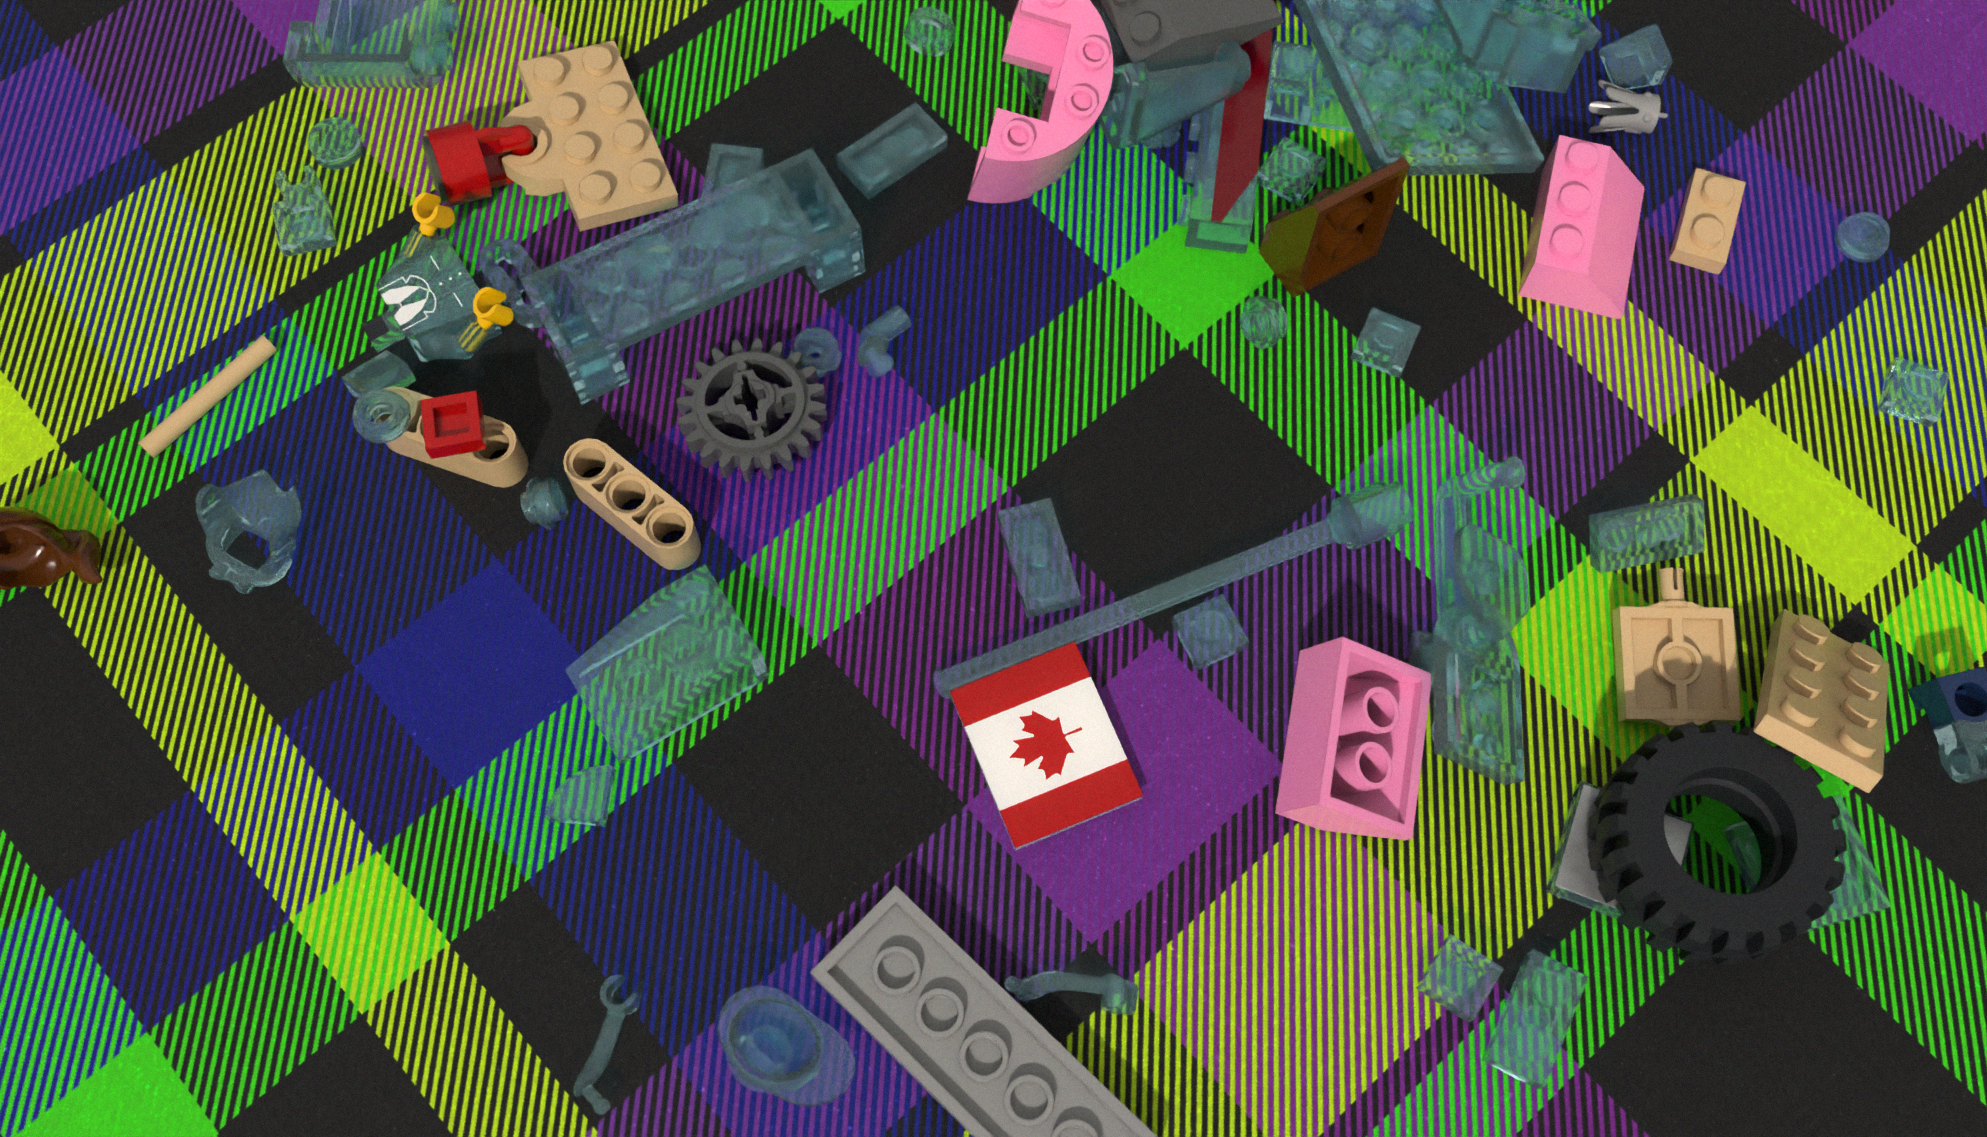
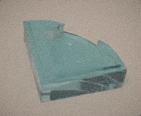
[544,765,616,827]

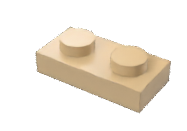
[1668,168,1746,275]

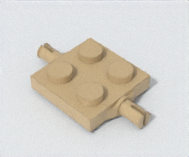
[1612,567,1741,732]

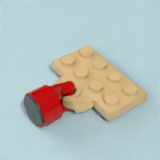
[421,40,678,231]

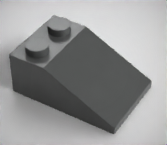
[1099,0,1284,95]

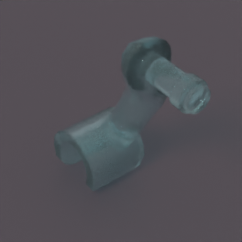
[1004,971,1138,1015]

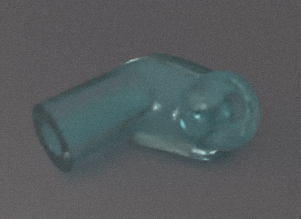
[857,305,911,378]

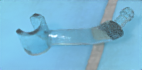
[573,975,641,1115]

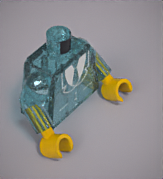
[361,192,514,362]

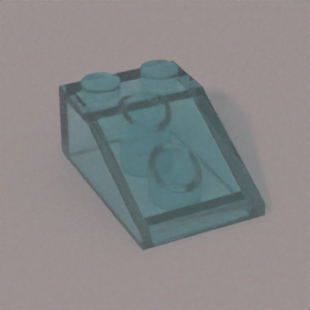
[565,564,769,765]

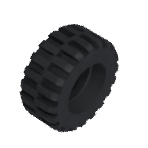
[1587,721,1847,965]

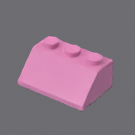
[1518,135,1645,320]
[1275,637,1433,840]

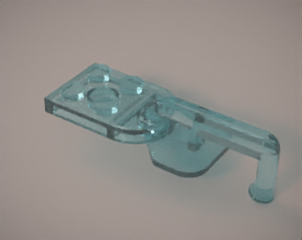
[1431,456,1529,785]

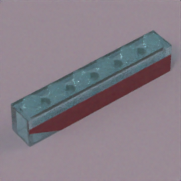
[1178,0,1276,254]

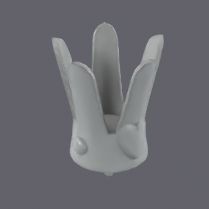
[1588,80,1668,134]

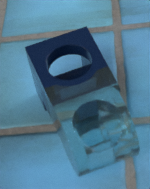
[1908,666,1987,784]

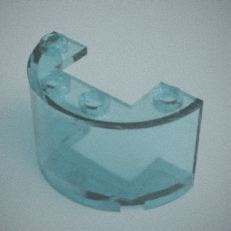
[283,0,459,88]

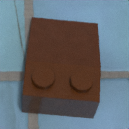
[1259,157,1410,298]

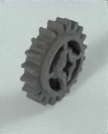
[676,338,828,482]

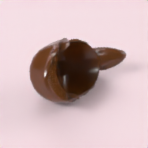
[0,506,103,590]

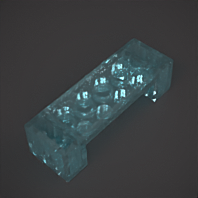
[520,148,865,404]

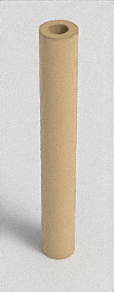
[138,335,277,458]

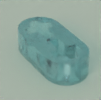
[479,239,558,328]

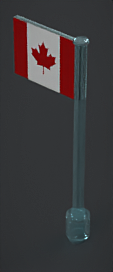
[933,481,1414,851]

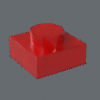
[420,390,487,459]

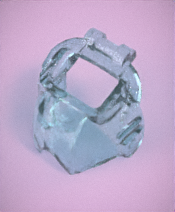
[195,469,302,595]

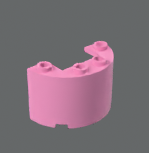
[967,0,1113,203]

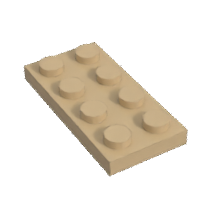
[1753,609,1889,793]

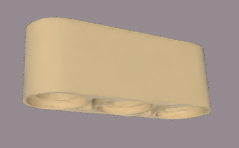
[368,386,529,488]
[563,438,701,570]

